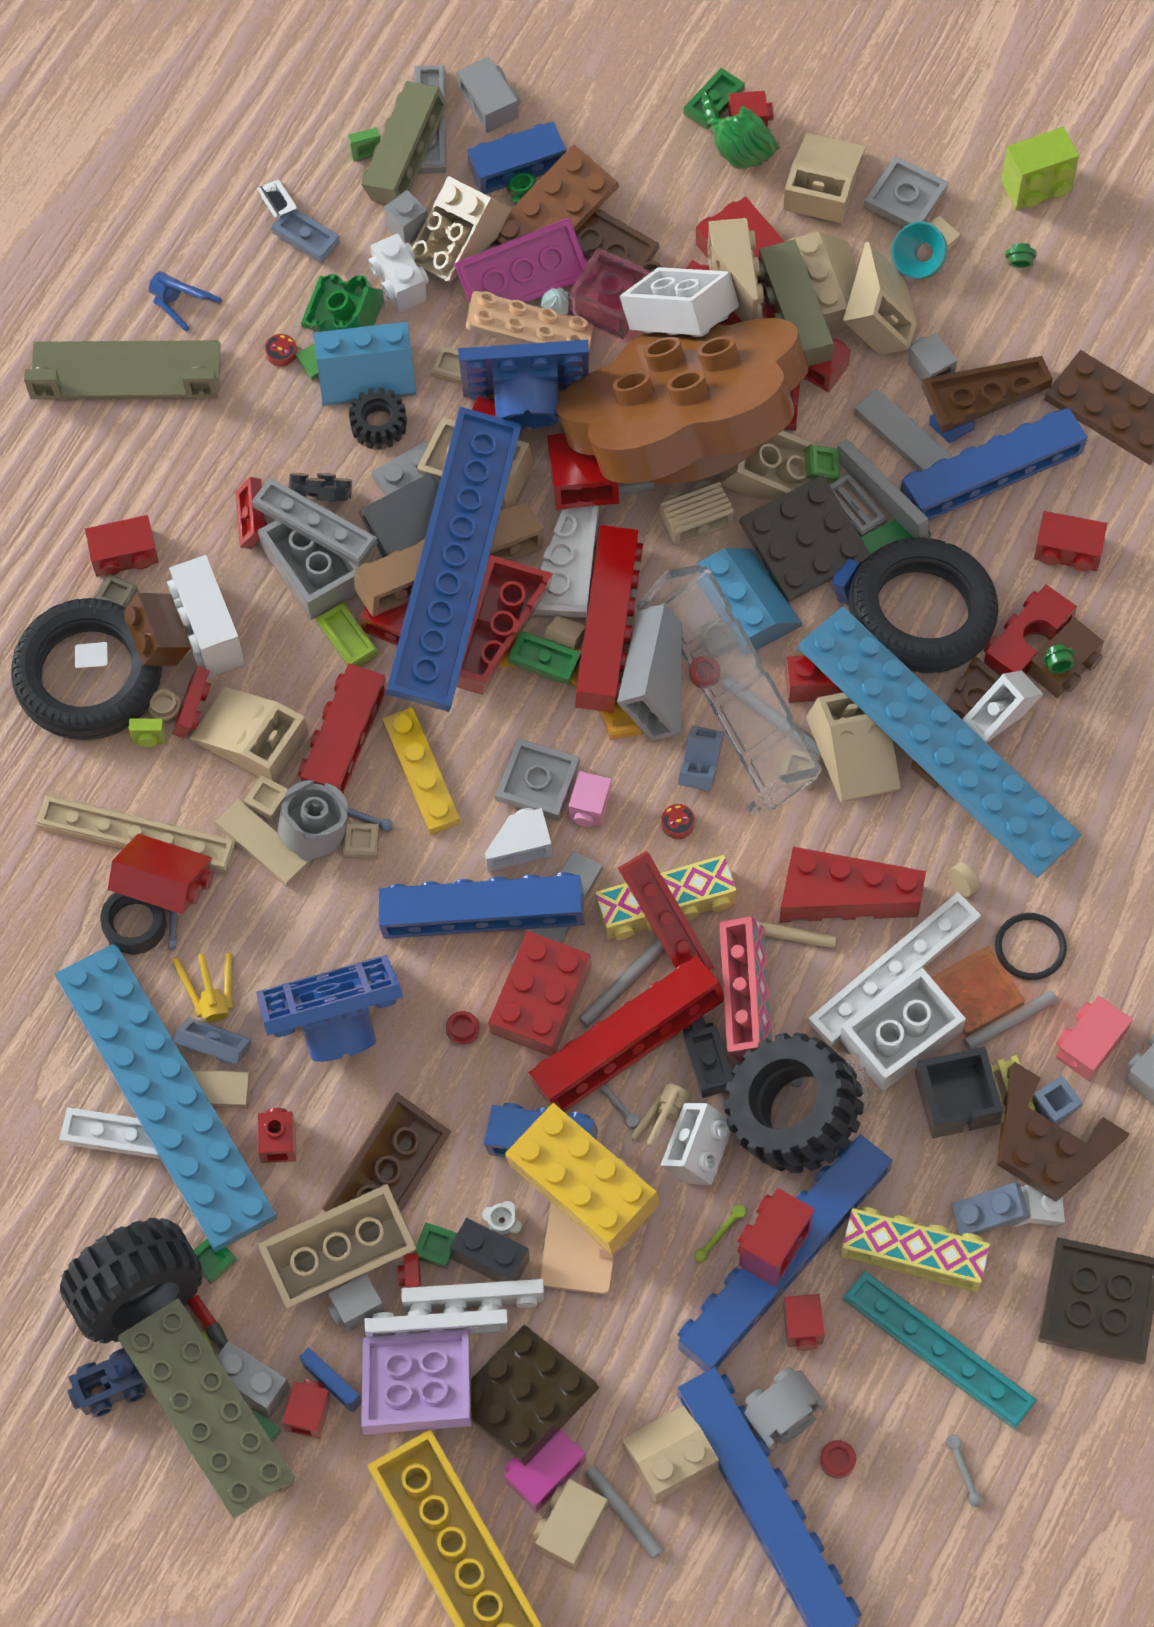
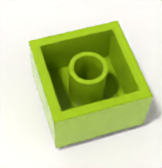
[1001,127,1079,210]

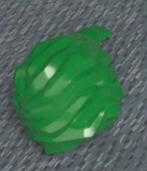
[701,92,780,169]

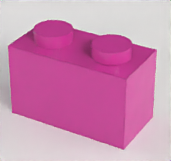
[504,1429,586,1513]

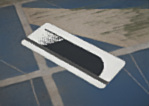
[257,180,297,217]

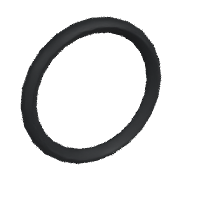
[995,913,1067,980]

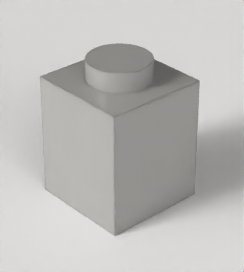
[383,190,428,244]
[908,333,957,382]
[327,1273,385,1332]

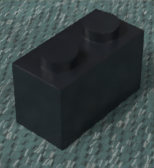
[450,1218,530,1282]

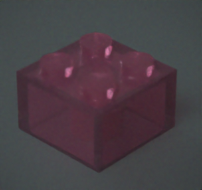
[568,247,651,340]

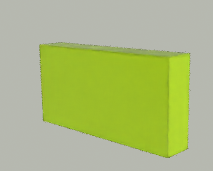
[316,602,379,667]

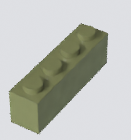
[361,81,448,204]
[757,239,834,366]

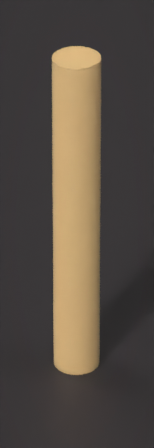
[737,918,837,949]

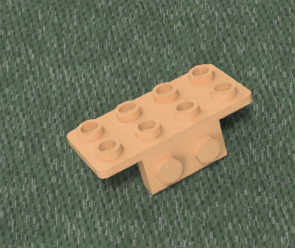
[466,291,593,351]
[540,1158,626,1295]

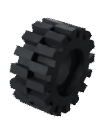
[349,387,407,450]

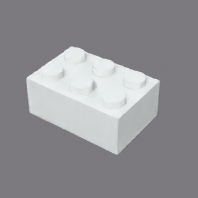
[620,267,739,337]
[167,555,245,678]
[840,968,966,1092]

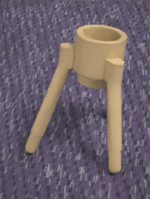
[630,1084,691,1147]

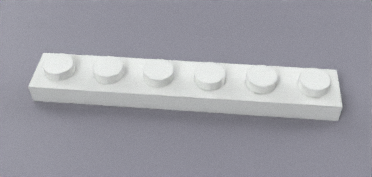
[808,892,981,1047]

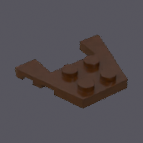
[997,1062,1129,1202]

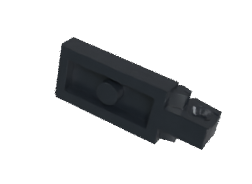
[683,1016,733,1098]

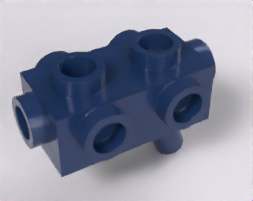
[67,1348,149,1417]

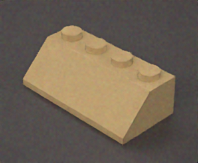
[257,1184,416,1309]

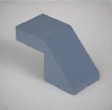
[678,726,724,791]
[1032,1075,1083,1126]

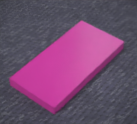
[454,218,591,305]

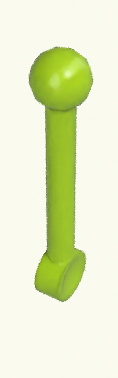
[694,1204,746,1262]

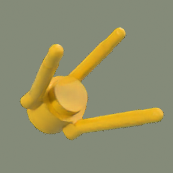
[172,952,234,1023]

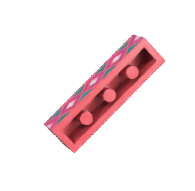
[719,916,772,1063]

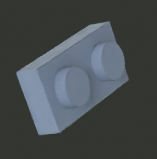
[271,209,340,264]
[174,1017,251,1065]
[952,1182,1029,1236]

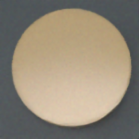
[948,862,980,897]

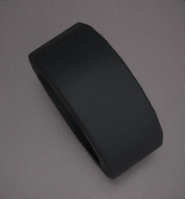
[100,893,167,955]

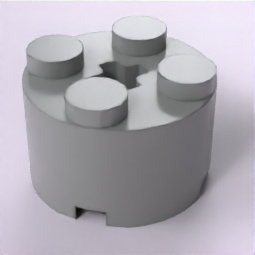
[278,780,348,861]
[744,1366,828,1450]

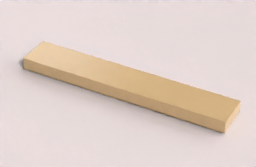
[36,795,237,874]

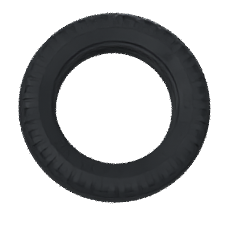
[848,537,998,673]
[11,598,162,740]

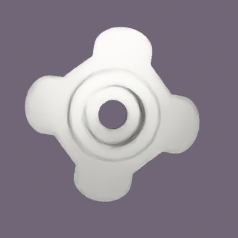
[482,1201,522,1235]

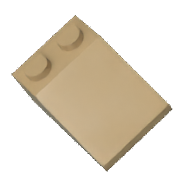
[417,417,534,511]
[719,431,818,500]

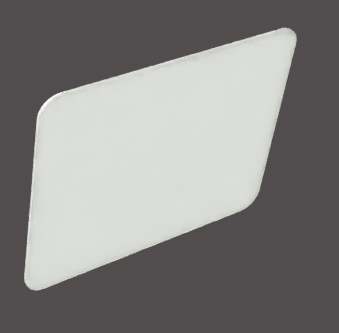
[75,642,108,668]

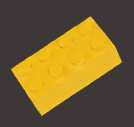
[505,1103,660,1256]

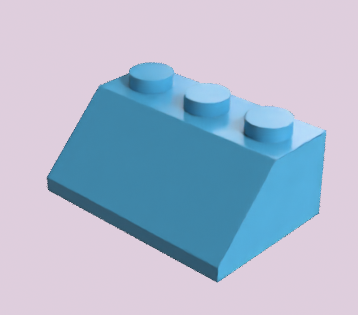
[314,322,416,406]
[696,548,802,656]

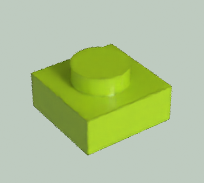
[129,718,167,747]

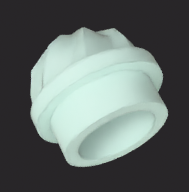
[541,288,572,315]

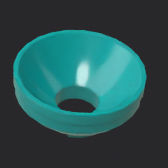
[891,222,948,279]

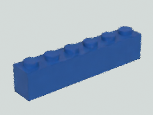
[900,408,1088,521]
[379,872,585,939]

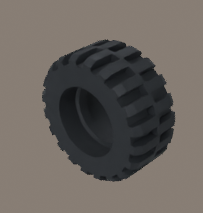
[724,1033,864,1173]
[60,1218,203,1343]

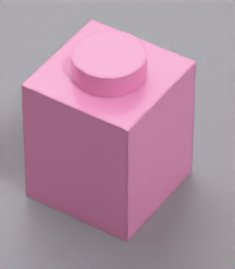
[569,771,612,827]

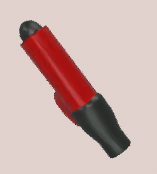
[187,1295,228,1350]

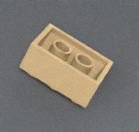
[789,231,858,332]

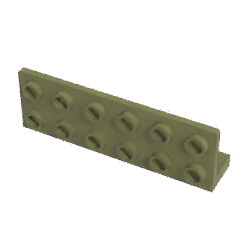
[24,340,221,399]
[118,1298,295,1518]

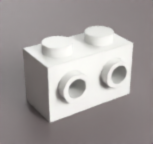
[368,233,429,313]
[660,1103,731,1185]

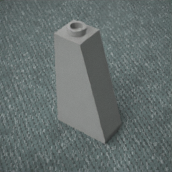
[617,604,682,741]

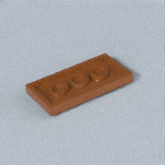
[495,144,620,245]

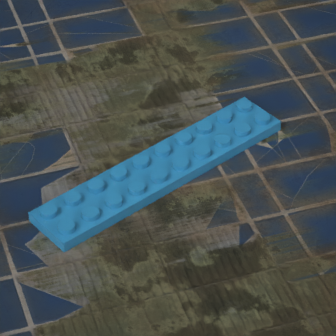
[797,606,1082,878]
[55,944,277,1253]

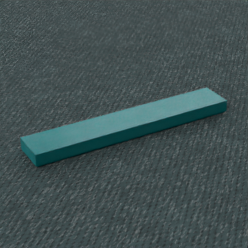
[843,1270,1037,1430]

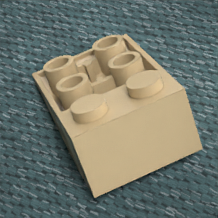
[783,133,866,224]
[412,176,512,283]
[707,218,763,322]
[843,242,917,355]
[190,687,308,782]
[806,693,901,803]

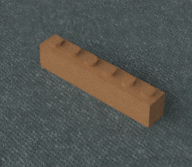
[354,501,545,617]

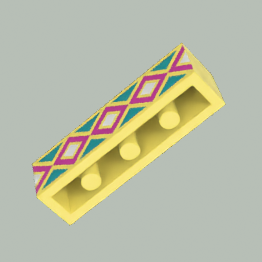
[595,855,736,940]
[841,1207,990,1293]

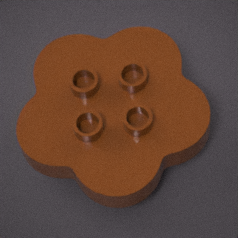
[555,318,808,484]

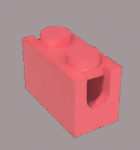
[1056,996,1133,1082]

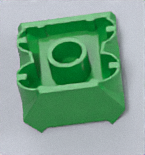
[301,274,385,332]

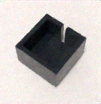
[915,1047,1003,1139]

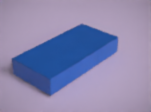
[300,1347,362,1412]

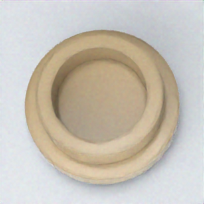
[148,689,181,722]

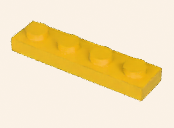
[382,707,461,835]

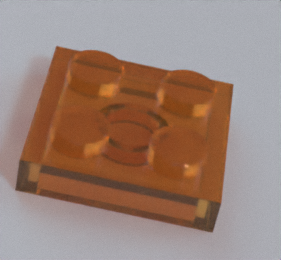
[931,945,1025,1037]

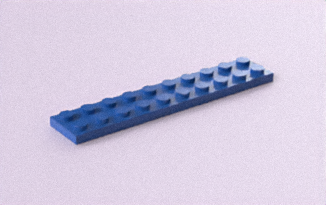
[385,407,522,712]

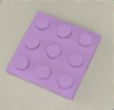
[361,1329,471,1435]

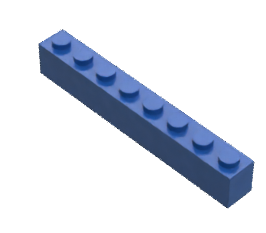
[677,1134,893,1372]
[677,1367,861,1627]

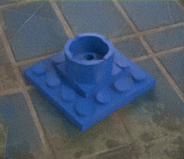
[458,340,589,430]
[256,955,403,1062]

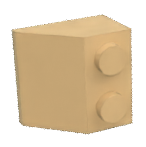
[621,1406,719,1504]

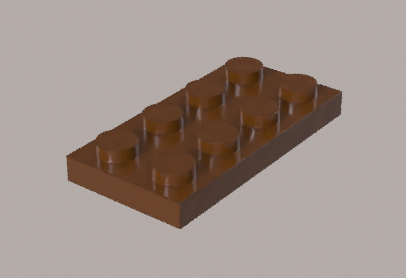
[1044,350,1154,465]

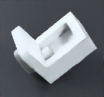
[1010,1184,1065,1227]

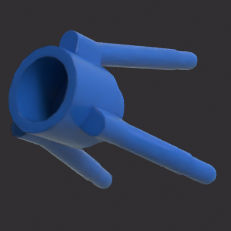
[148,271,222,331]

